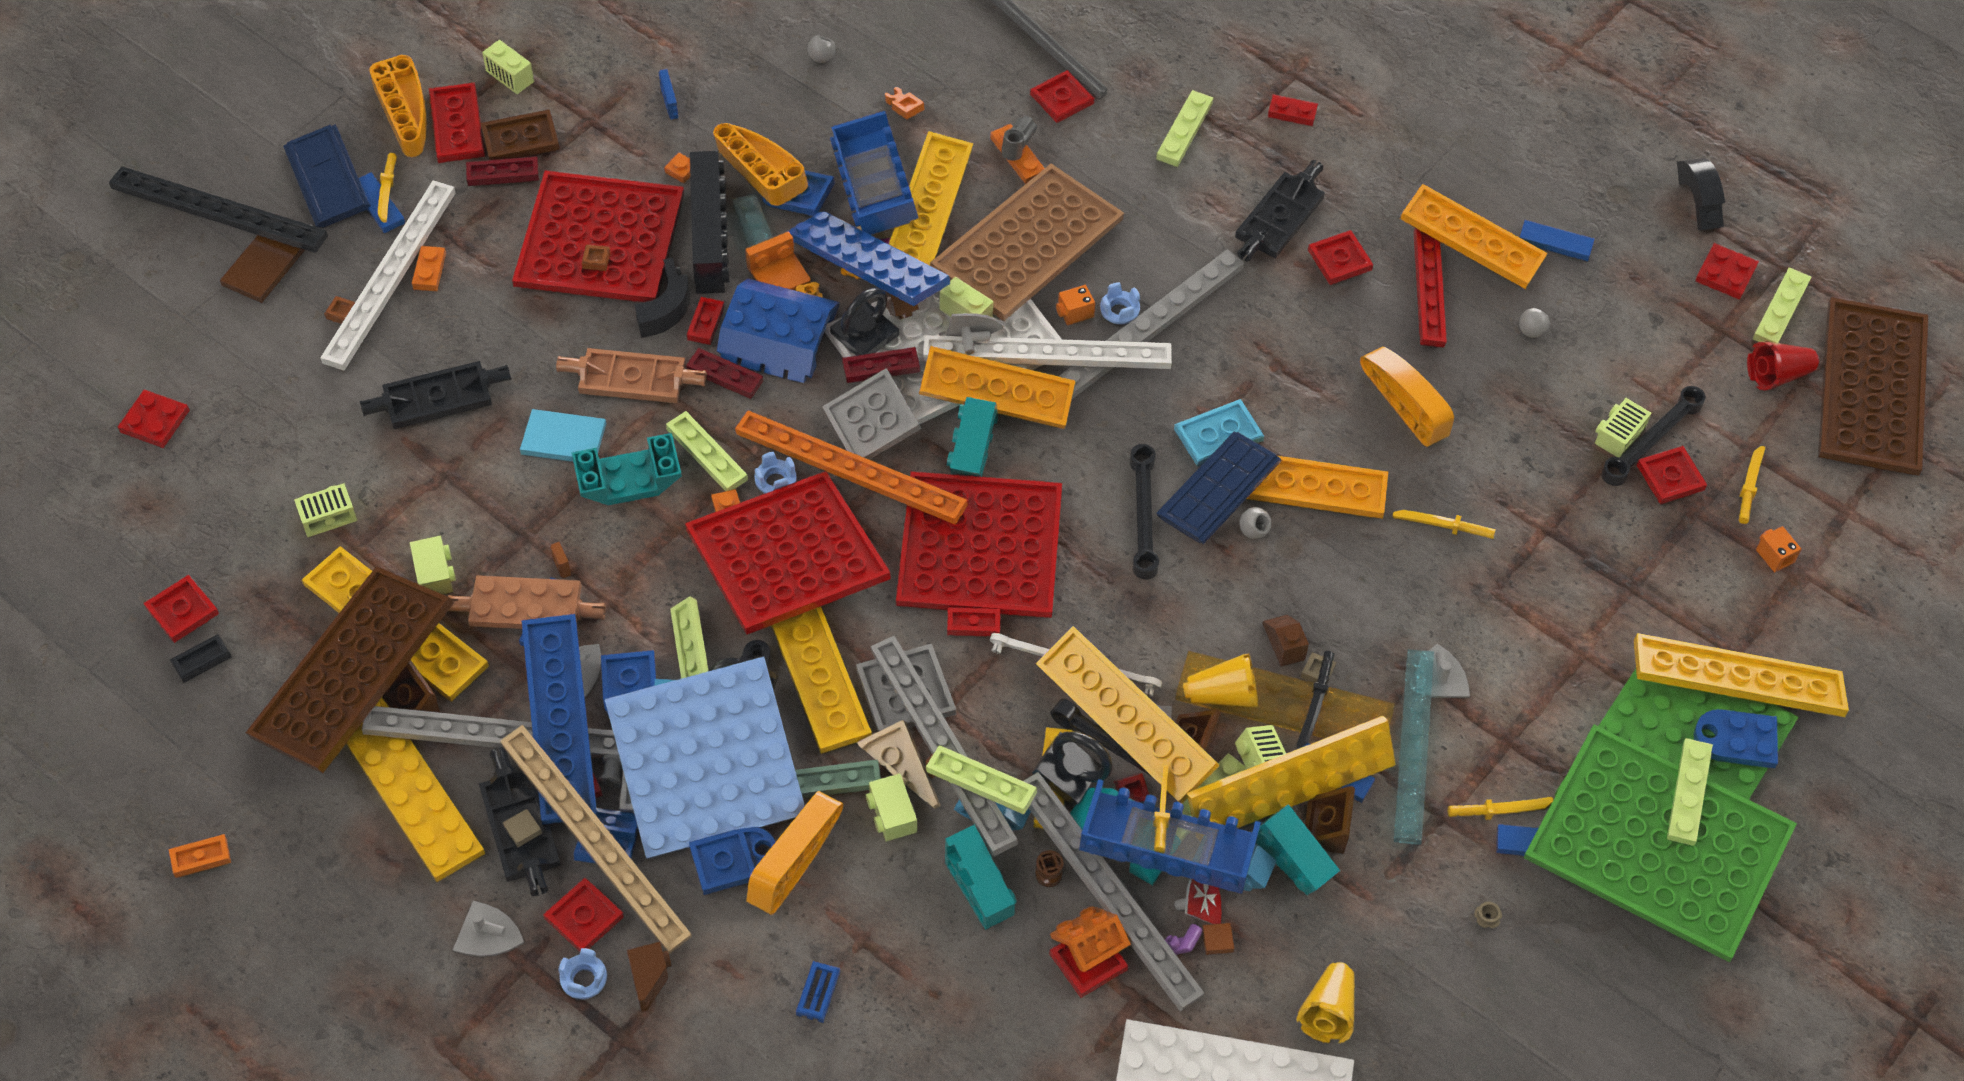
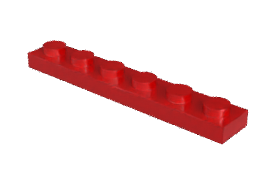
[1414,228,1447,348]

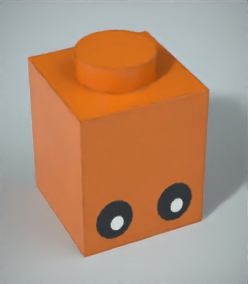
[1056,284,1095,326]
[1756,526,1801,573]

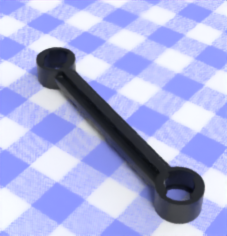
[1601,386,1706,486]
[1130,444,1159,580]
[1050,699,1172,796]

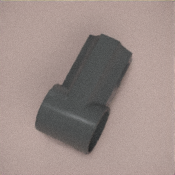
[1001,116,1037,161]

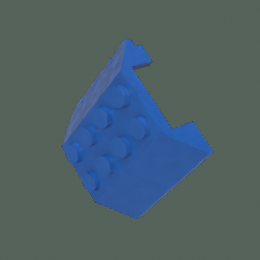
[717,279,840,383]

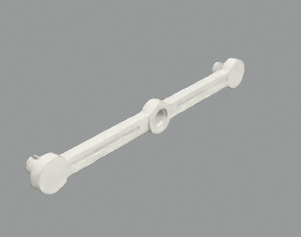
[990,633,1162,697]

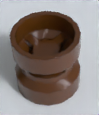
[1035,850,1064,887]

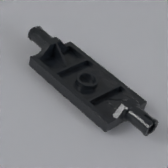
[1235,160,1325,262]
[360,361,511,429]
[479,747,561,896]

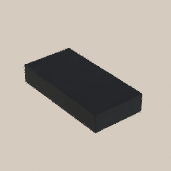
[170,634,232,683]

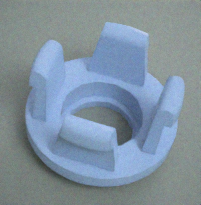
[1100,282,1140,324]
[755,452,797,494]
[559,948,607,999]

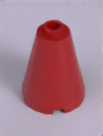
[1747,341,1819,391]

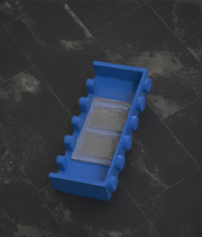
[830,111,919,235]
[1079,779,1261,894]

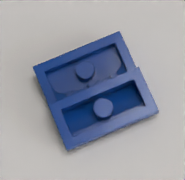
[574,808,639,864]

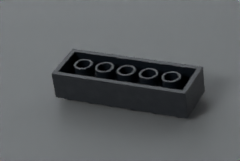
[690,150,729,294]

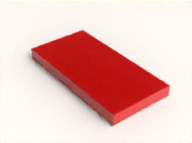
[429,82,485,163]

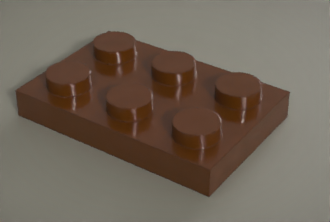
[481,109,560,160]

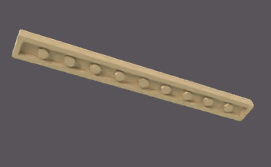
[500,725,692,954]

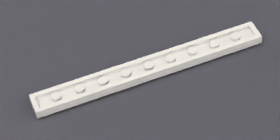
[321,181,455,371]
[923,335,1171,369]

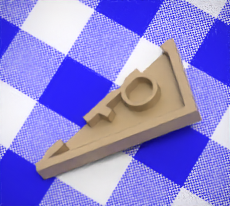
[857,720,941,809]

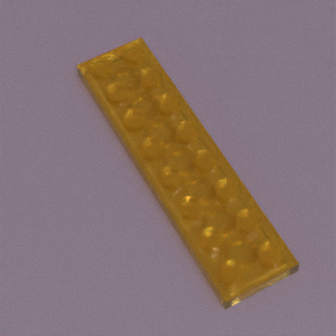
[1175,651,1395,739]

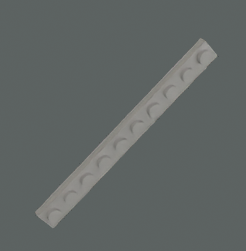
[1059,249,1244,399]
[870,636,1018,857]
[362,706,619,759]
[1023,772,1204,1011]

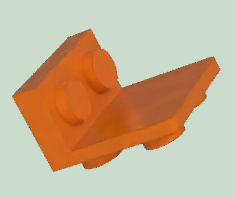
[745,231,811,290]
[1050,906,1131,972]

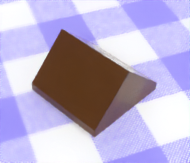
[382,660,440,713]
[1175,709,1221,753]
[1305,786,1355,854]

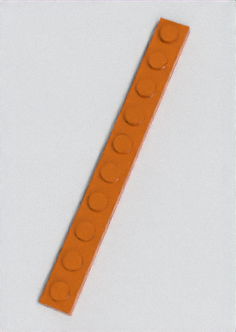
[735,410,968,525]

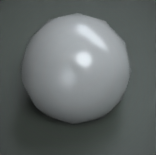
[807,35,836,64]
[1519,308,1550,338]
[1239,507,1272,540]

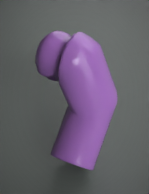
[1165,924,1203,955]

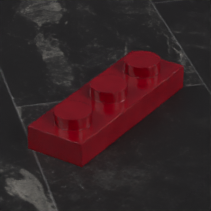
[466,157,539,186]
[842,347,920,383]
[686,348,763,399]

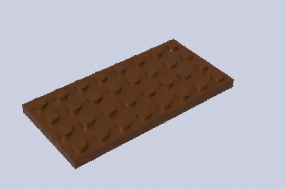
[1818,297,1928,476]
[245,566,454,774]

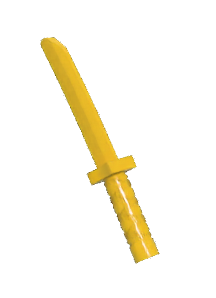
[378,153,397,222]
[1739,446,1765,524]
[1393,510,1496,539]
[1153,764,1170,853]
[1448,797,1553,820]

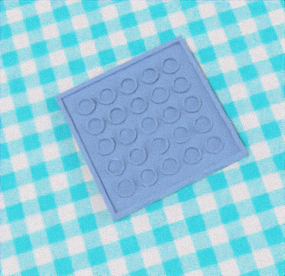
[605,657,805,859]

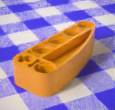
[369,55,427,157]
[713,123,808,206]
[1360,347,1454,447]
[746,791,843,915]

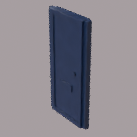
[283,124,370,228]
[1156,431,1281,544]

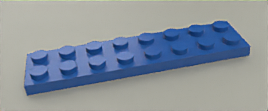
[787,211,950,306]
[521,614,598,825]

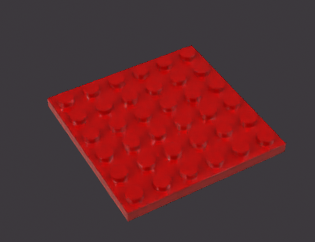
[512,170,685,302]
[685,471,891,635]
[896,471,1062,618]

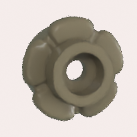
[1474,902,1502,928]

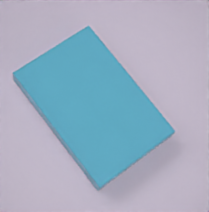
[1174,399,1264,467]
[520,409,606,462]

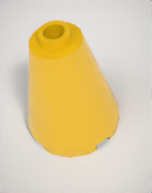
[1183,653,1258,707]
[1296,962,1355,1043]

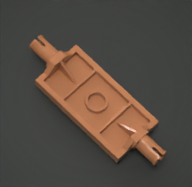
[556,348,707,403]
[448,575,606,629]

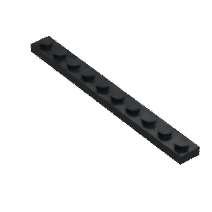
[109,166,328,253]

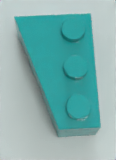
[947,397,998,477]
[1251,804,1340,895]
[945,824,1017,930]

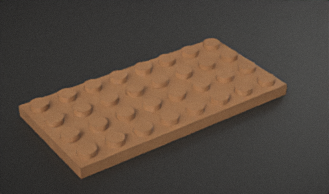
[930,164,1124,321]

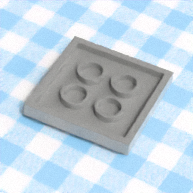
[822,368,922,460]
[856,644,956,732]

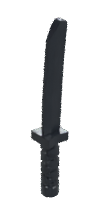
[1296,651,1335,748]

